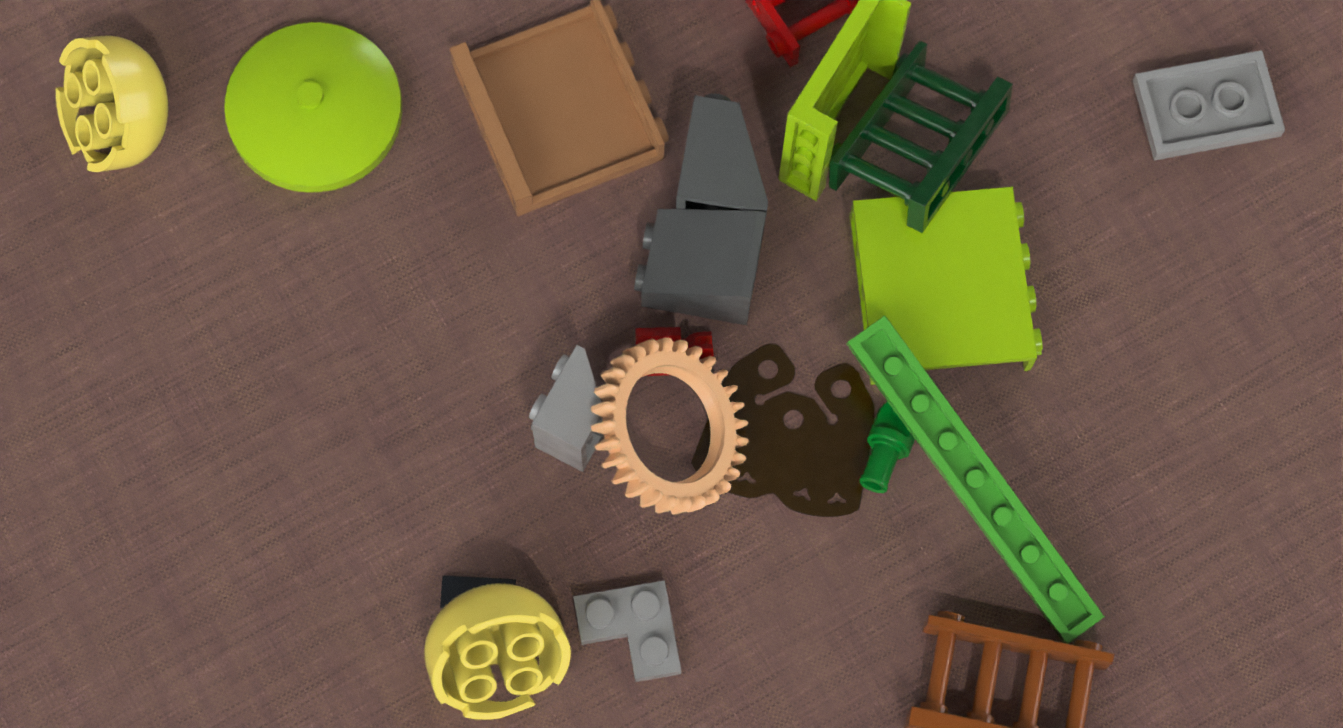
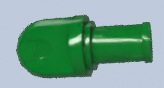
[859,401,915,493]

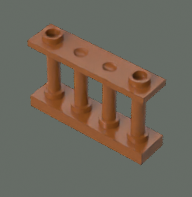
[904,611,1114,728]

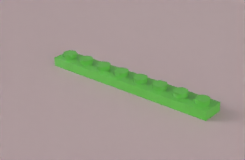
[846,316,1105,644]

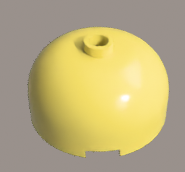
[56,36,168,172]
[424,584,571,720]

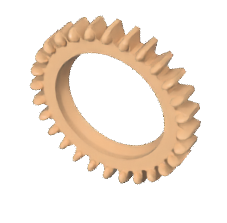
[591,338,749,515]

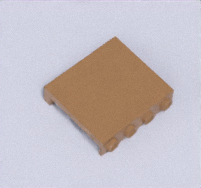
[449,0,669,217]

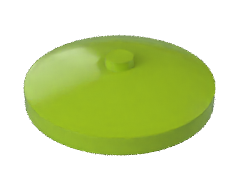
[224,23,402,192]

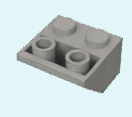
[529,345,604,472]

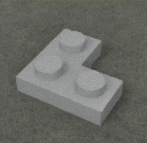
[573,580,681,682]

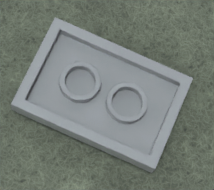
[1132,50,1285,161]

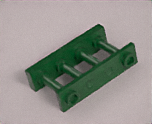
[829,40,1013,233]

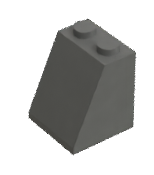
[676,94,768,241]
[634,209,766,325]

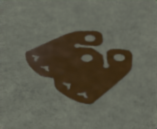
[691,344,874,517]

